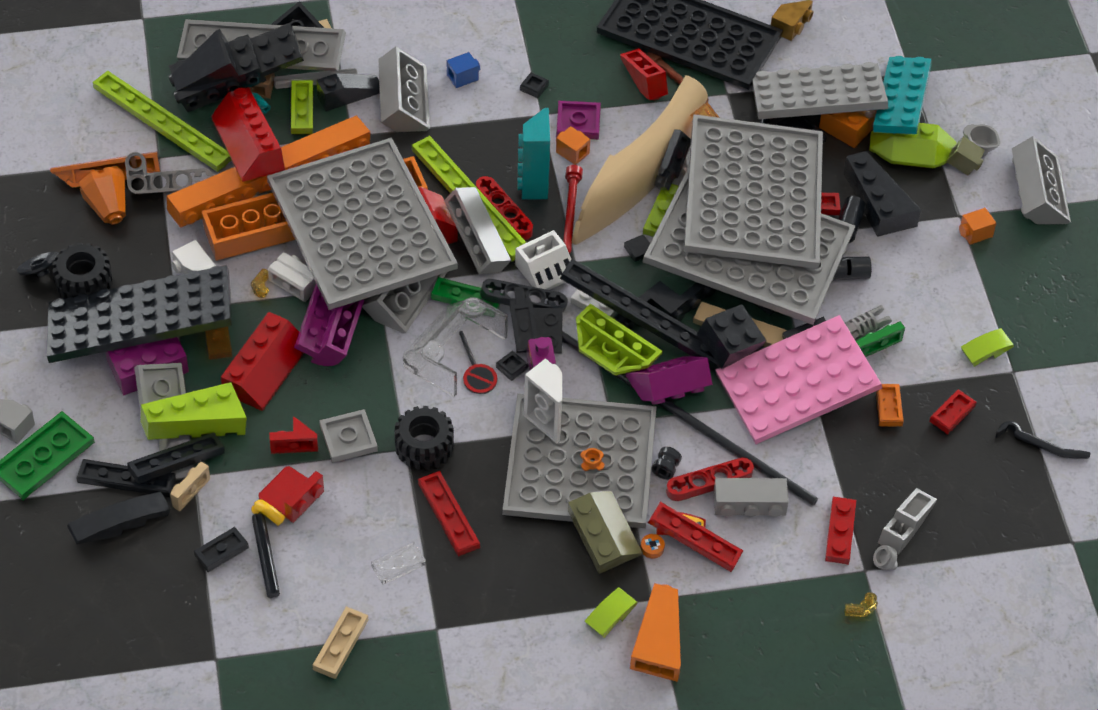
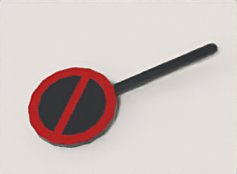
[459,331,498,394]

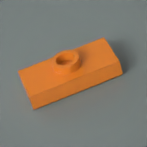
[876,384,904,427]

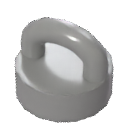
[873,545,898,570]

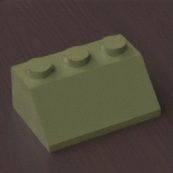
[568,491,643,574]

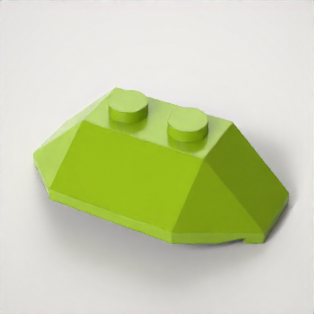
[869,123,956,168]
[576,303,662,375]

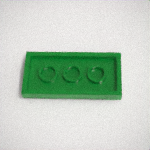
[0,411,95,500]

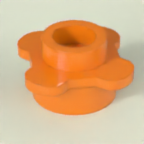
[580,448,605,471]

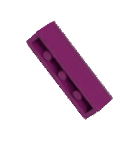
[294,284,364,366]

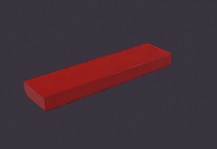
[418,471,480,556]
[648,501,743,572]

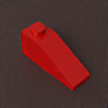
[620,49,668,100]

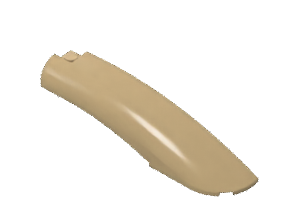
[572,76,708,245]

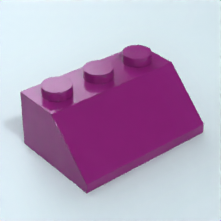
[626,356,713,404]

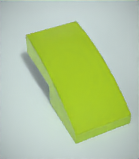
[961,328,1014,367]
[585,587,638,638]

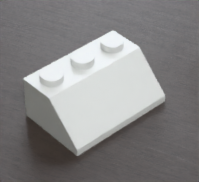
[524,358,562,444]

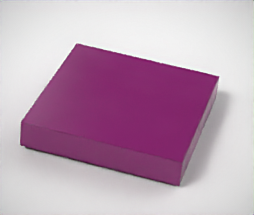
[556,100,601,140]

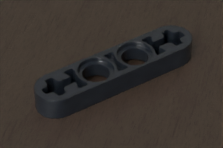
[480,279,568,312]

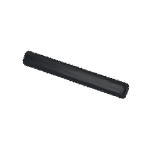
[252,513,280,598]

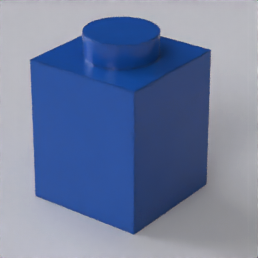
[446,52,481,88]

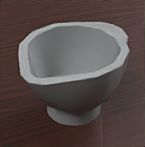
[963,124,1001,157]

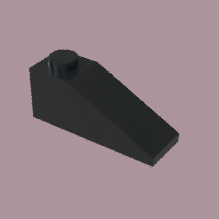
[316,73,380,111]

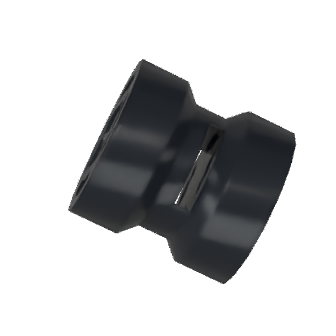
[652,446,682,480]

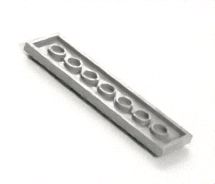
[177,19,346,72]

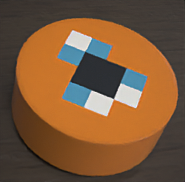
[640,534,665,559]

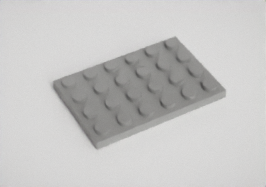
[752,62,888,119]

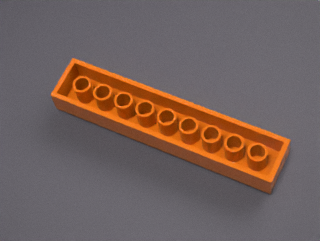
[201,156,428,261]

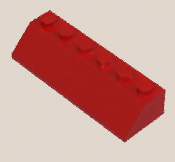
[211,87,285,182]

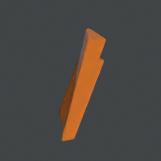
[50,151,160,188]

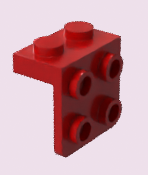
[258,466,324,523]

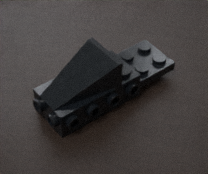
[168,23,304,112]

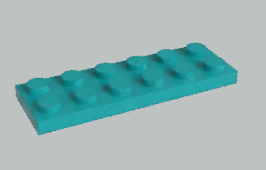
[873,56,931,134]

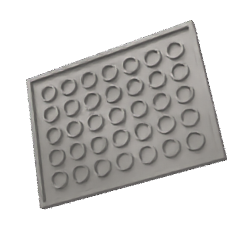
[684,114,823,269]
[267,138,458,310]
[643,167,855,325]

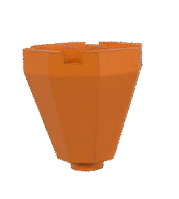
[79,167,126,224]

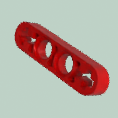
[476,176,533,240]
[666,458,754,501]

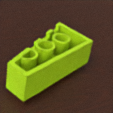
[140,382,247,440]

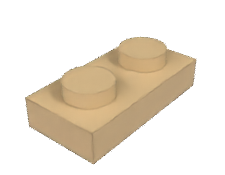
[170,462,210,512]

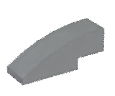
[878,488,937,555]

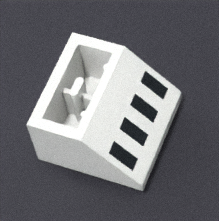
[515,230,571,290]

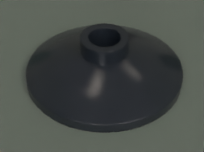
[17,251,60,277]

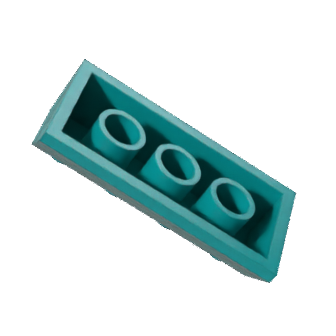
[517,108,550,199]

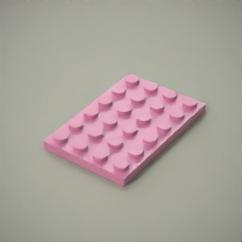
[716,315,882,444]

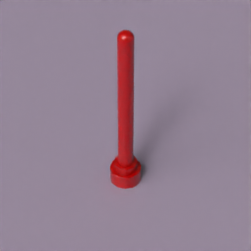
[563,165,583,254]

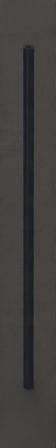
[562,331,818,506]

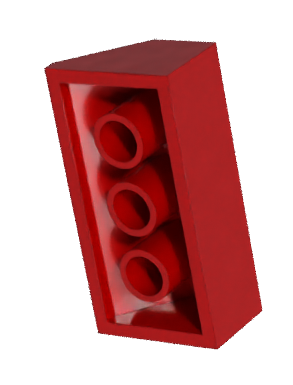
[221,312,304,411]

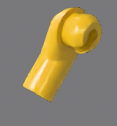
[251,500,285,526]

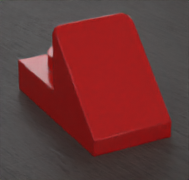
[269,417,318,454]

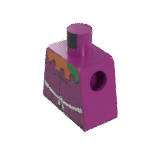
[526,337,556,371]

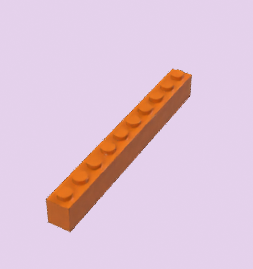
[167,115,371,228]

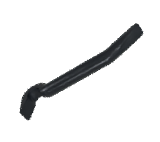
[996,421,1091,459]

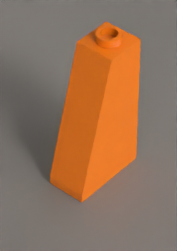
[630,583,681,682]

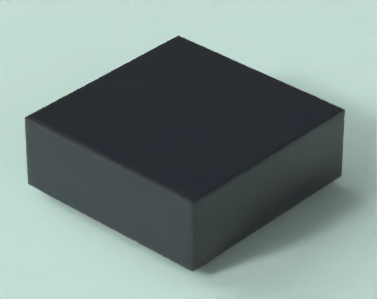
[520,72,549,98]
[624,234,650,262]
[496,350,528,381]

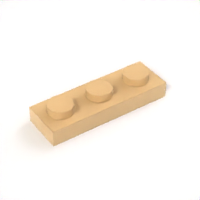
[313,606,369,679]

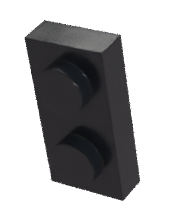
[194,526,249,572]

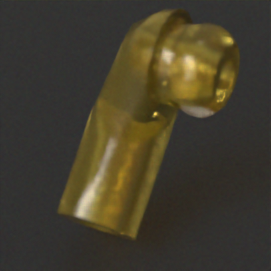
[251,269,269,298]
[844,592,878,617]

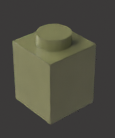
[946,136,985,175]

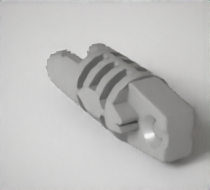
[845,305,892,340]

